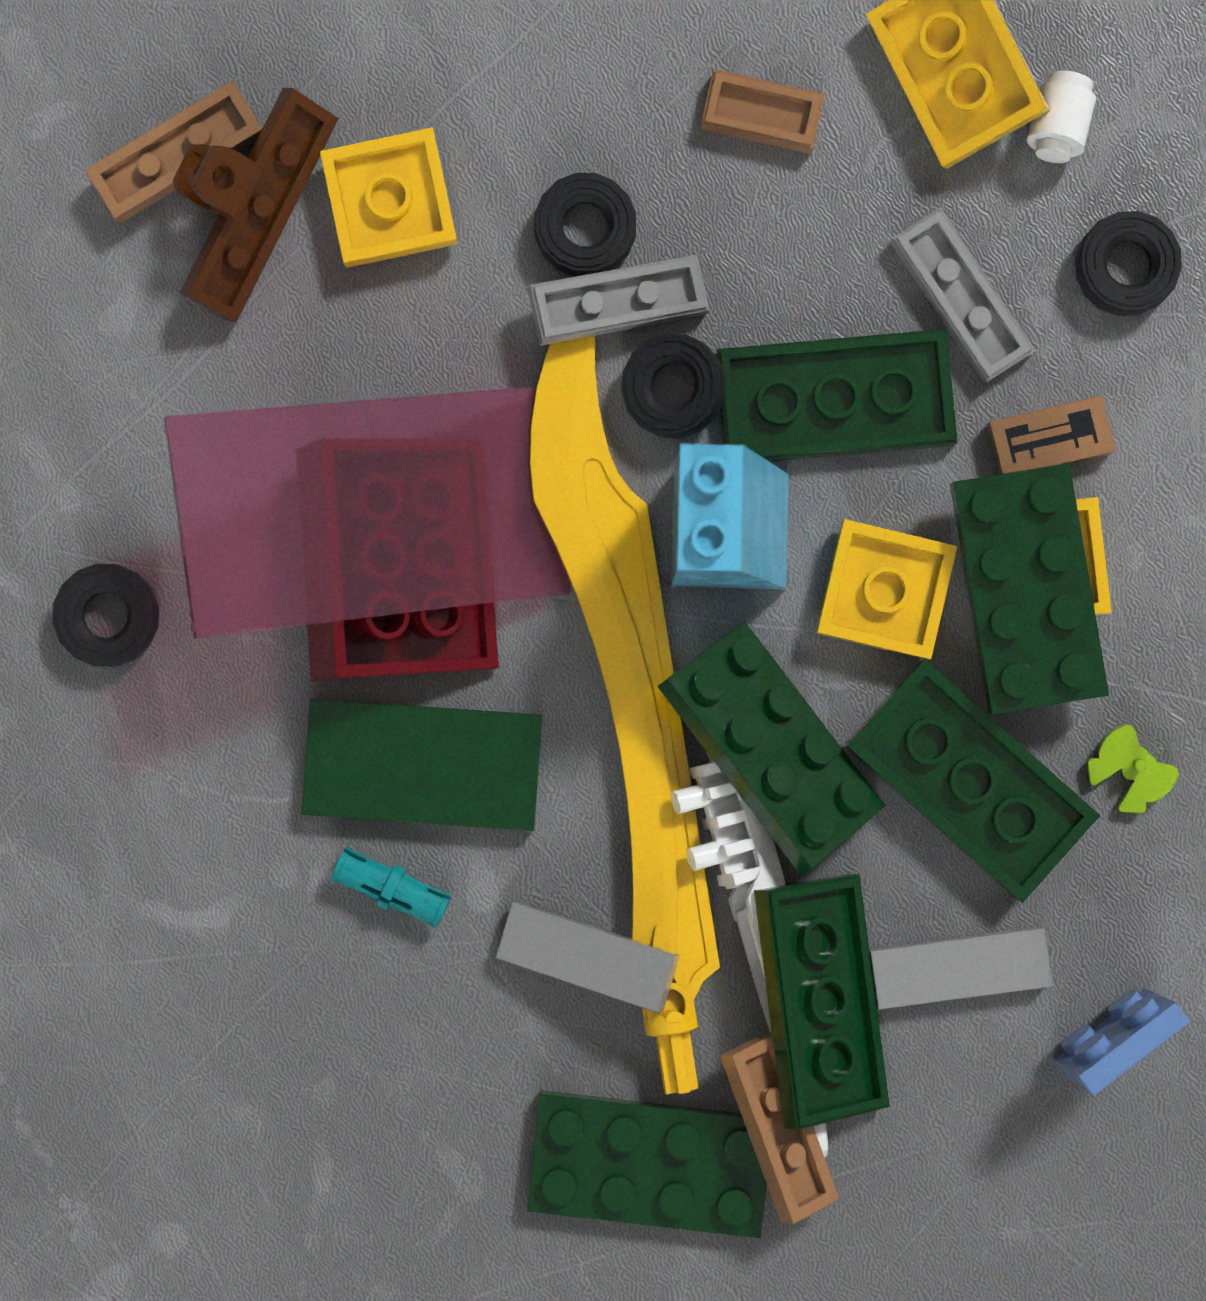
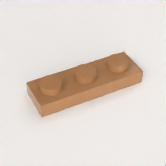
[85,81,262,224]
[720,1032,840,1224]

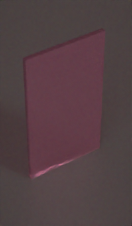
[163,386,571,639]

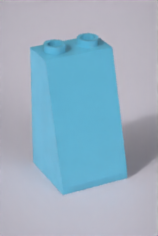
[670,444,789,590]

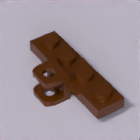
[173,87,339,323]

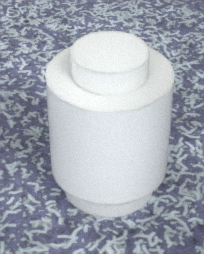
[1027,71,1096,163]

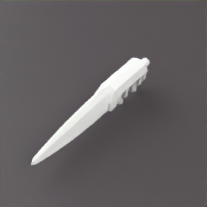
[671,753,828,1157]

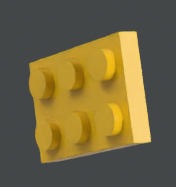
[866,0,1050,169]

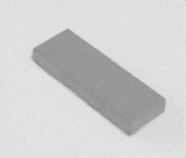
[890,207,1036,385]
[528,255,710,346]
[496,902,680,1013]
[869,927,1053,1010]

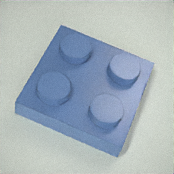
[1054,989,1190,1096]

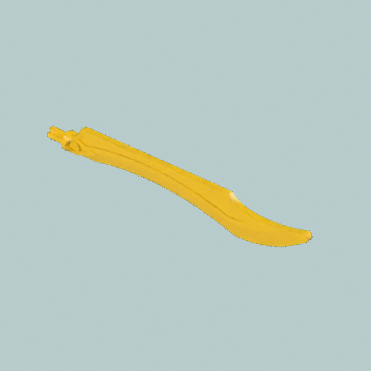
[530,336,720,1095]

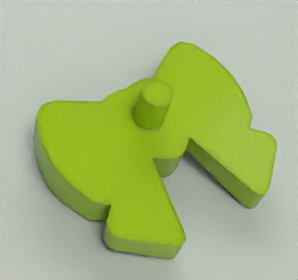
[1087,724,1179,814]

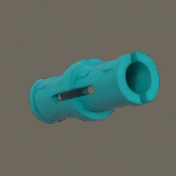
[331,846,453,929]

